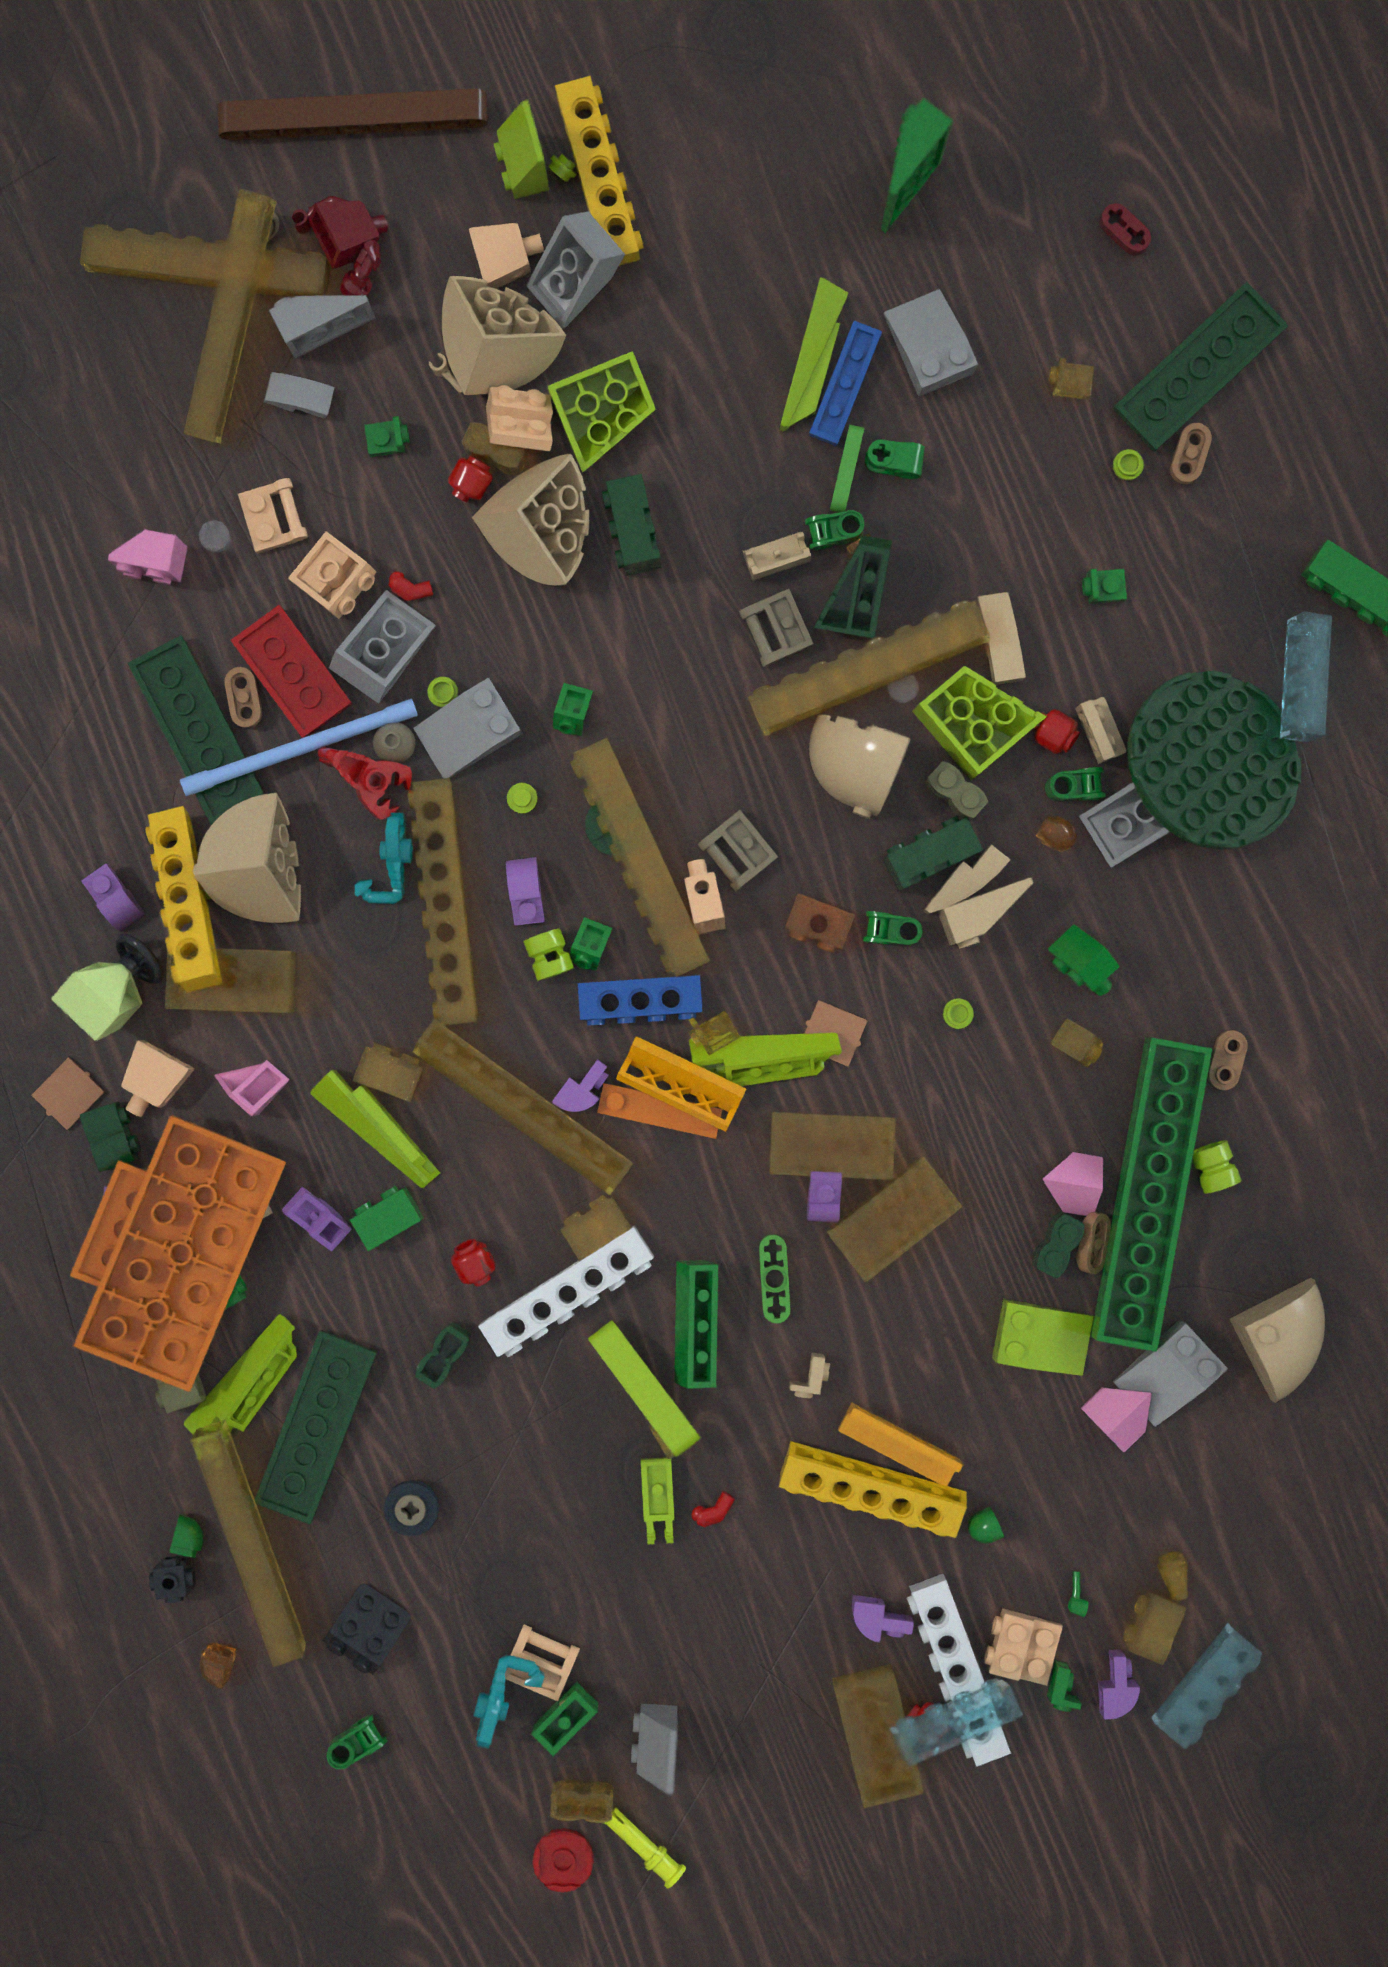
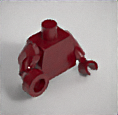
[292,196,388,298]

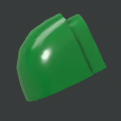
[967,1507,1005,1544]
[169,1514,204,1558]

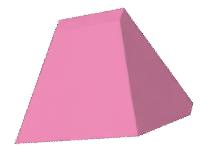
[214,1060,289,1116]
[1043,1152,1103,1216]
[1081,1387,1152,1452]

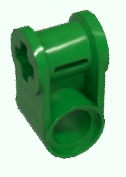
[864,439,925,479]
[805,510,864,551]
[1045,767,1106,801]
[863,911,923,946]
[327,1714,388,1769]

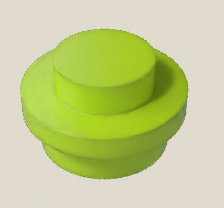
[548,154,577,182]
[1113,449,1144,480]
[427,677,458,707]
[507,783,538,814]
[943,998,974,1029]

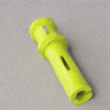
[603,1807,686,1889]

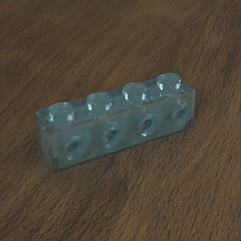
[1280,611,1332,742]
[1151,1623,1263,1749]
[890,1679,1022,1766]

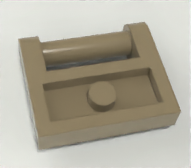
[739,589,813,667]
[697,810,778,892]

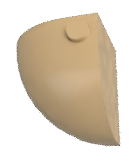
[442,276,566,395]
[472,454,589,585]
[809,715,910,819]
[194,793,301,923]
[1230,1278,1325,1403]

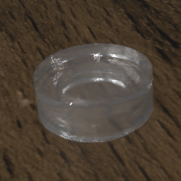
[199,520,231,553]
[888,672,919,704]

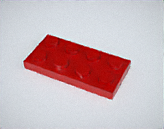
[230,604,353,738]

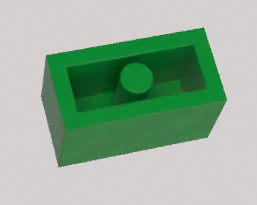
[350,1186,424,1251]
[532,1682,598,1756]

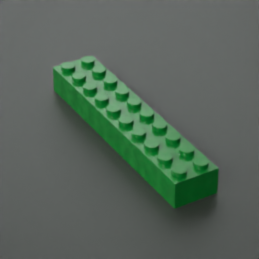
[1091,1037,1212,1352]

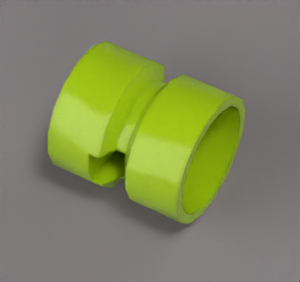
[523,928,574,981]
[1192,1140,1242,1194]

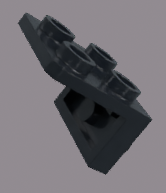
[323,1584,411,1675]

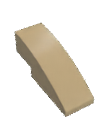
[977,592,1026,685]
[923,845,1011,915]

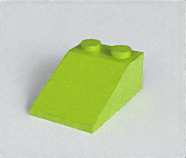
[493,100,549,200]
[992,1298,1094,1376]

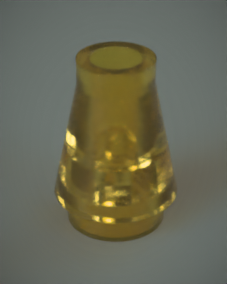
[1157,1551,1189,1600]

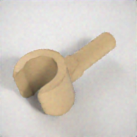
[429,353,462,394]

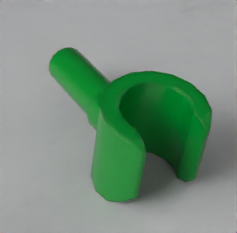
[1068,1571,1089,1617]

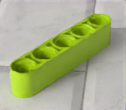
[588,1320,701,1458]

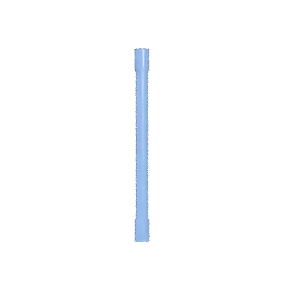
[180,698,418,797]

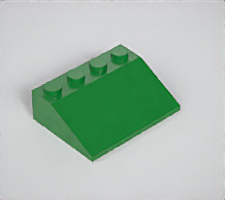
[881,98,953,234]

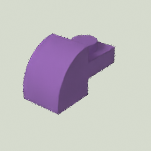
[506,857,545,926]
[81,863,146,931]
[551,1060,609,1112]
[807,1171,842,1223]
[282,1187,352,1251]
[852,1595,914,1642]
[1098,1649,1140,1719]

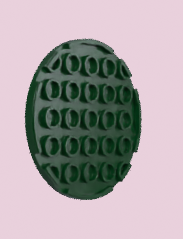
[1127,670,1302,850]

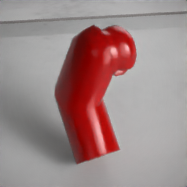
[389,572,433,601]
[691,1491,735,1527]

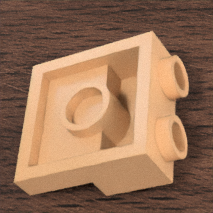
[486,385,553,451]
[288,531,377,619]
[984,1608,1063,1686]

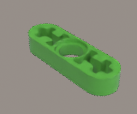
[830,424,864,512]
[759,1234,790,1323]

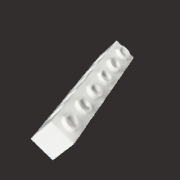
[478,1225,654,1357]
[907,1574,1011,1767]

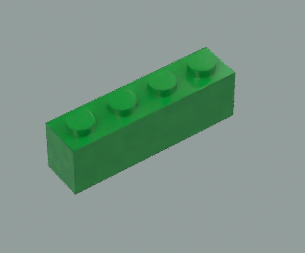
[1301,539,1388,637]
[674,1260,718,1389]

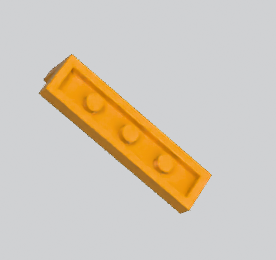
[616,1036,746,1132]
[838,1403,963,1486]

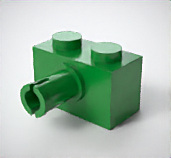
[1048,924,1120,996]

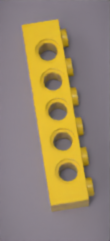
[555,76,644,266]
[146,806,222,992]
[779,1441,967,1538]

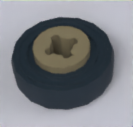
[384,1480,439,1536]

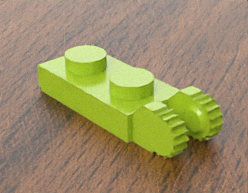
[641,1457,675,1545]

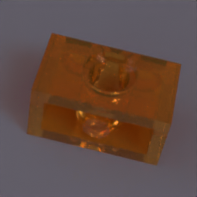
[784,893,855,953]

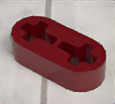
[1100,203,1151,256]

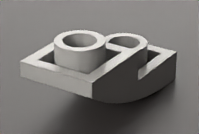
[264,372,334,419]

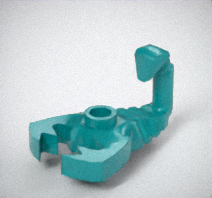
[354,812,413,904]
[474,1655,545,1749]

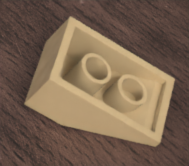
[938,877,1033,949]

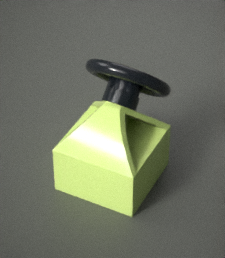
[51,934,163,1041]

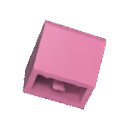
[108,530,187,585]

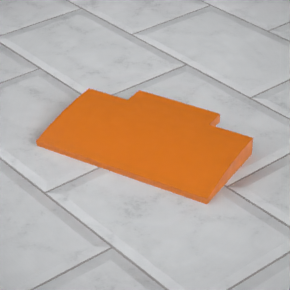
[70,1115,286,1392]

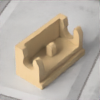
[743,532,811,581]

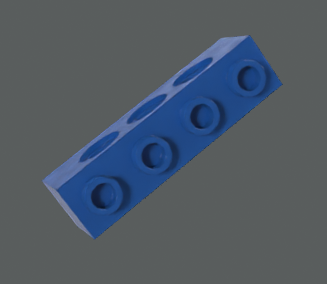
[578,975,702,1026]

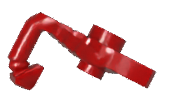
[318,747,412,820]

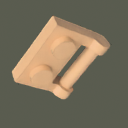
[238,478,308,554]
[505,1624,580,1701]

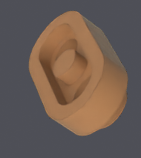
[1170,423,1212,484]
[225,667,262,728]
[1207,1030,1248,1090]
[1076,1212,1111,1274]

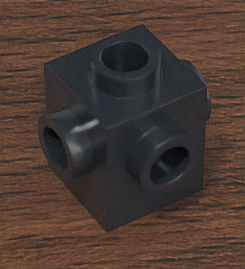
[149,1556,196,1603]

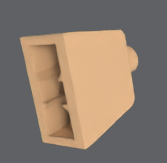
[469,223,544,289]
[684,859,726,935]
[121,1040,194,1117]

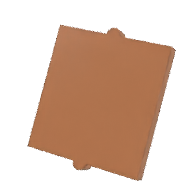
[804,1000,867,1066]
[31,1057,105,1130]

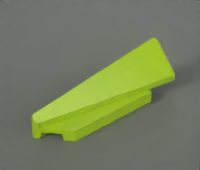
[780,277,848,431]
[689,1033,842,1086]
[310,1070,440,1188]
[184,1314,297,1451]

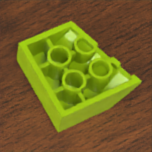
[548,351,656,473]
[912,666,1047,780]

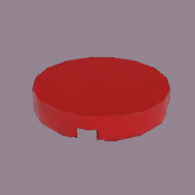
[532,1828,594,1893]

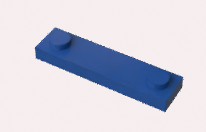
[809,321,882,446]

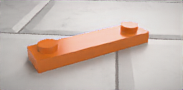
[597,1083,722,1139]

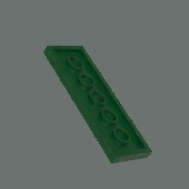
[1113,282,1289,452]
[128,635,265,825]
[253,1330,378,1525]

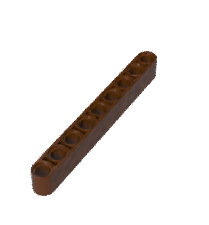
[217,89,488,140]

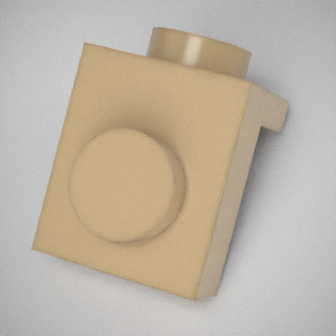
[789,1353,830,1398]

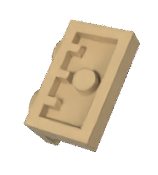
[1075,697,1126,764]

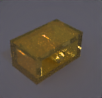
[560,1194,632,1261]

